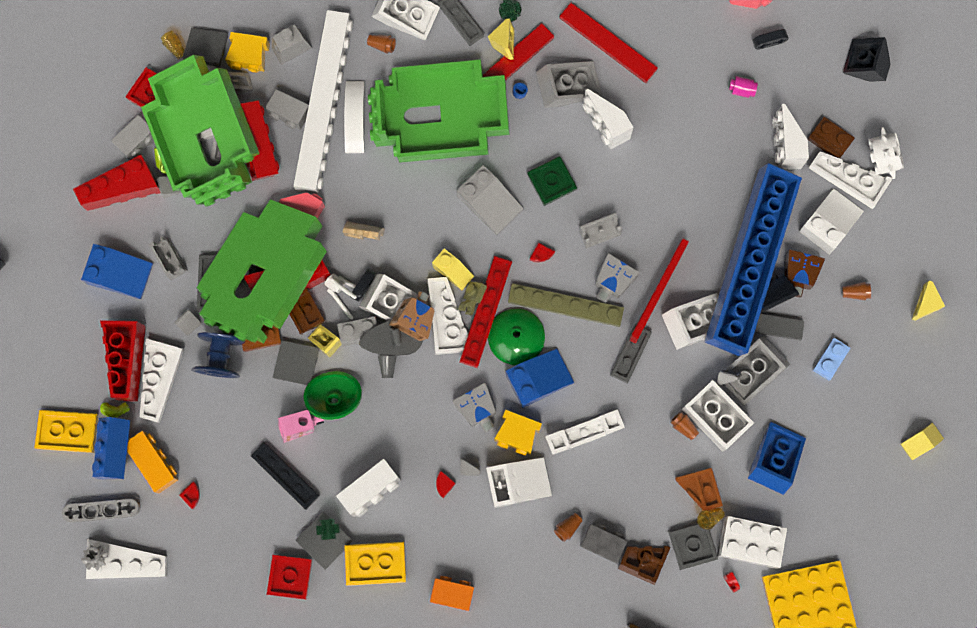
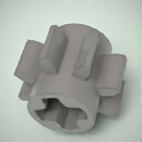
[81,545,108,571]

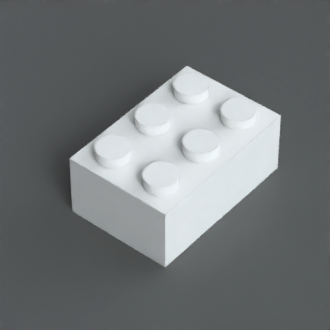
[682,380,754,452]
[336,459,401,517]
[718,516,787,568]

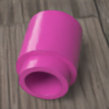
[729,76,758,98]

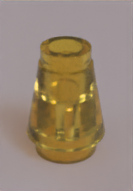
[161,30,185,59]
[697,508,725,530]

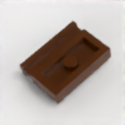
[807,117,855,158]
[289,288,325,335]

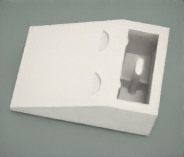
[582,89,633,149]
[772,104,809,170]
[486,457,552,508]

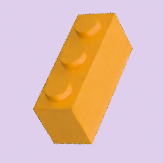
[127,431,178,494]

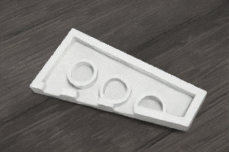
[809,151,893,209]
[427,277,468,355]
[140,339,184,423]
[86,539,167,579]

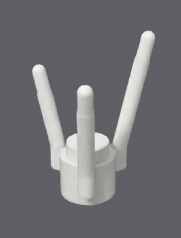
[325,273,357,320]

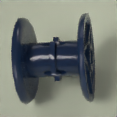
[191,332,246,378]

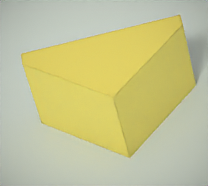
[488,18,515,60]
[912,281,945,321]
[308,325,342,358]
[900,423,944,460]

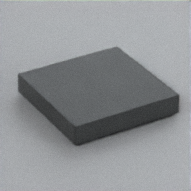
[183,28,228,67]
[273,341,320,385]
[668,521,718,570]

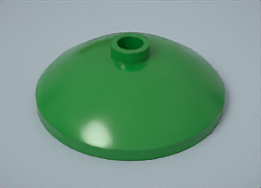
[488,309,545,366]
[303,371,362,420]

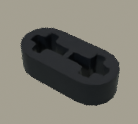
[752,29,789,50]
[350,268,377,302]

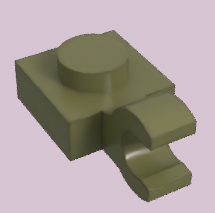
[458,281,487,315]

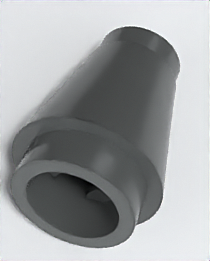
[378,354,397,378]

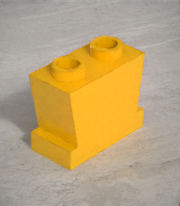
[225,32,270,73]
[494,410,542,456]

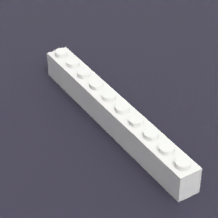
[294,10,353,195]

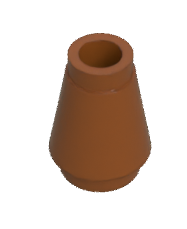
[367,35,396,54]
[842,282,871,301]
[670,412,699,440]
[554,513,583,542]

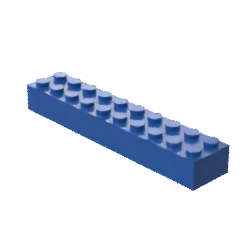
[704,163,802,356]

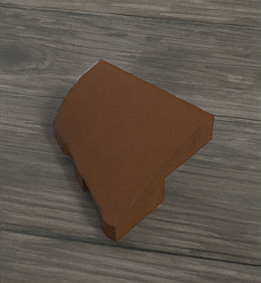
[618,546,671,585]

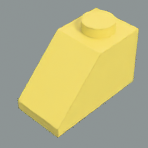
[432,248,474,291]

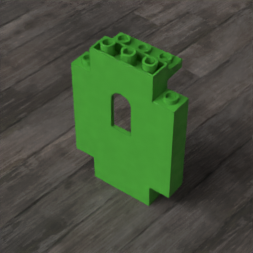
[141,55,260,207]
[368,60,510,163]
[196,199,327,343]

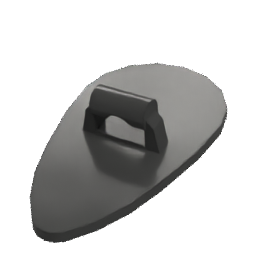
[359,320,423,356]

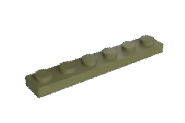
[508,283,624,327]

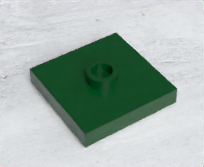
[527,156,577,206]

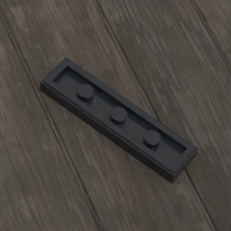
[251,442,320,510]

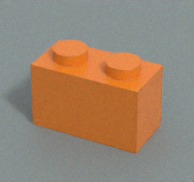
[430,575,475,611]

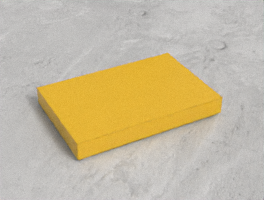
[34,410,99,453]
[345,542,406,586]

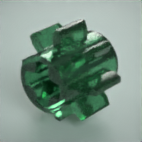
[499,0,522,22]
[316,519,340,540]

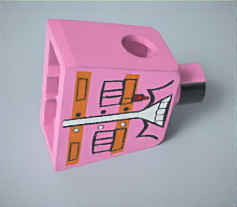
[278,410,324,443]

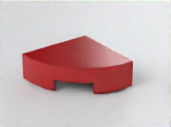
[530,243,555,263]
[436,471,456,499]
[179,481,200,510]
[723,572,740,593]

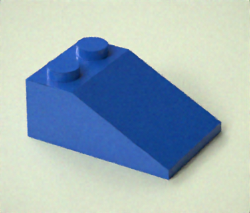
[81,244,153,299]
[505,349,574,408]
[748,422,806,495]

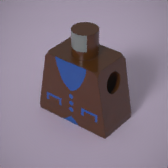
[784,249,825,298]

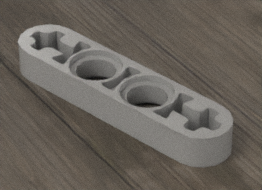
[62,499,141,522]

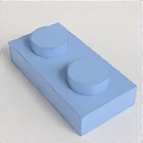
[813,338,850,381]

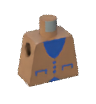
[389,292,434,341]

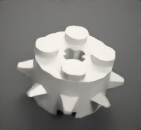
[868,127,904,179]

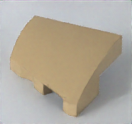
[342,221,385,240]

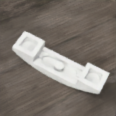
[344,81,365,153]
[545,409,625,455]

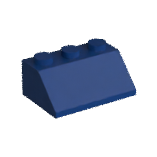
[92,417,130,480]

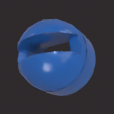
[512,83,528,99]

